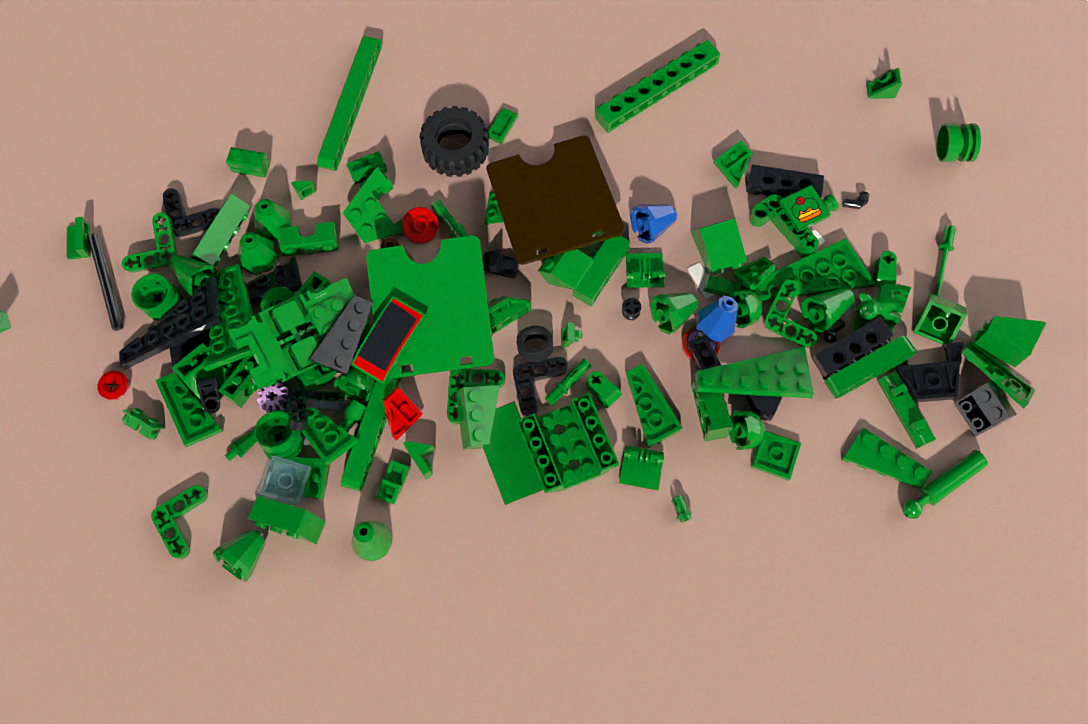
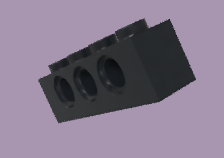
[746,164,824,198]
[812,316,894,378]

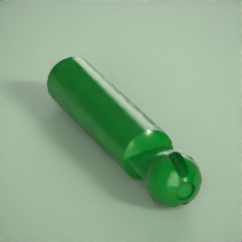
[902,450,988,519]

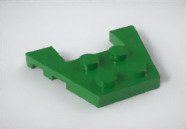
[343,167,403,243]

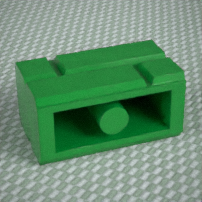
[226,147,270,178]

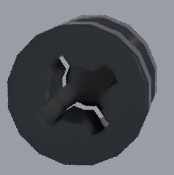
[622,298,641,321]

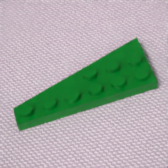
[753,238,876,301]
[203,263,253,372]
[695,347,814,398]

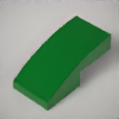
[376,460,411,504]

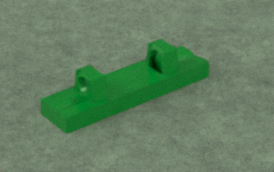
[877,372,936,449]

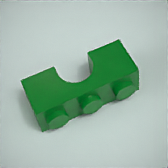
[279,222,339,256]

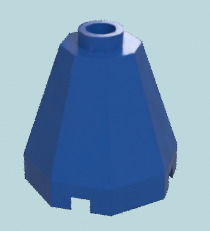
[630,204,677,244]
[696,296,737,342]

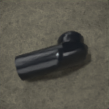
[843,191,870,209]
[824,319,845,343]

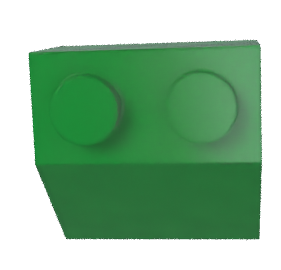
[538,249,594,290]
[913,293,967,345]

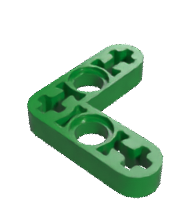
[122,212,177,273]
[764,280,817,348]
[447,369,505,425]
[151,485,208,559]

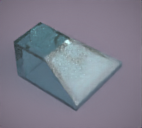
[257,455,311,506]

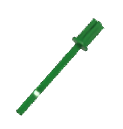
[934,225,956,297]

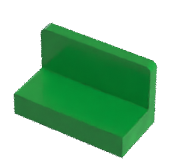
[67,217,90,260]

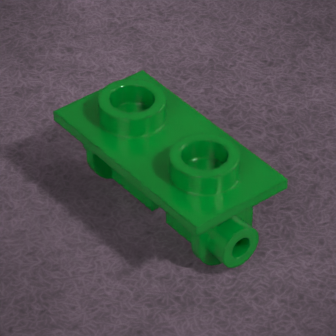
[122,408,165,440]

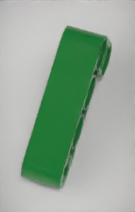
[749,195,819,257]

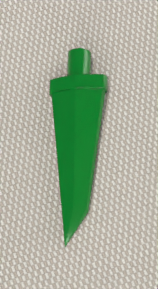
[225,429,257,461]

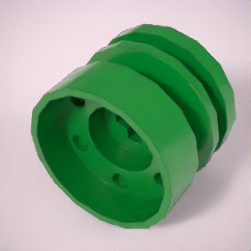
[936,123,981,162]
[131,274,183,322]
[254,411,304,463]

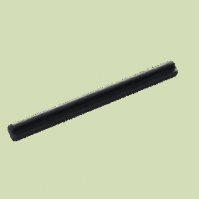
[88,233,123,331]

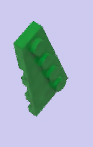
[155,372,223,448]
[285,408,359,466]

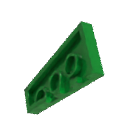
[962,342,1035,409]
[626,363,683,448]
[842,427,933,490]

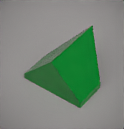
[867,68,902,99]

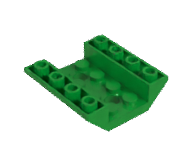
[516,393,619,493]

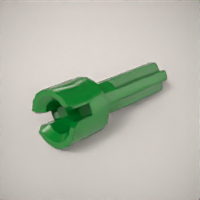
[339,399,366,432]

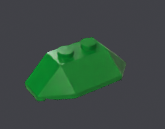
[488,296,532,335]

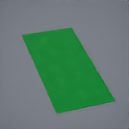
[483,402,543,505]

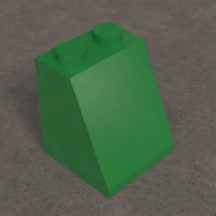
[691,218,747,275]
[973,316,1046,367]

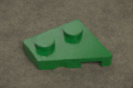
[713,140,753,189]
[732,256,775,291]
[292,457,330,500]

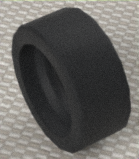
[516,325,553,362]

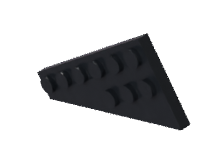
[119,276,222,370]

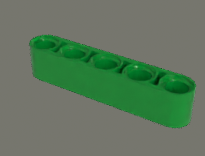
[824,335,917,399]

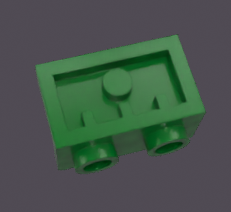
[346,151,388,184]

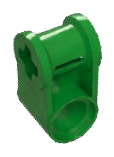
[873,251,897,287]
[586,371,622,409]

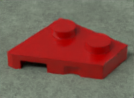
[382,386,423,441]

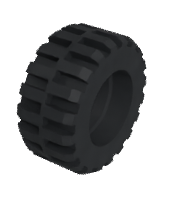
[419,106,489,177]

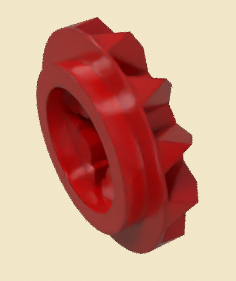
[97,370,129,401]

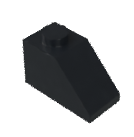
[745,395,783,421]

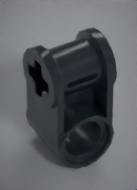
[195,374,220,414]

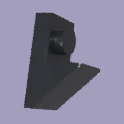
[483,249,520,279]
[688,335,721,371]

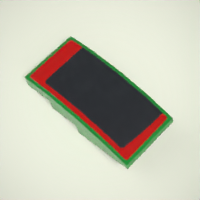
[350,296,427,384]

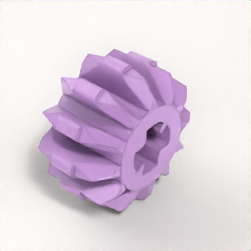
[257,382,288,413]

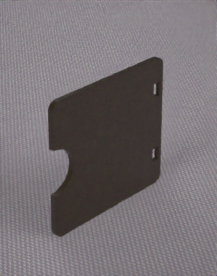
[486,135,625,265]

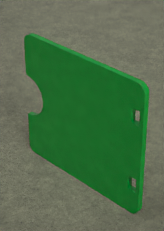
[366,235,495,379]

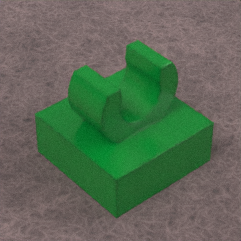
[561,322,582,347]

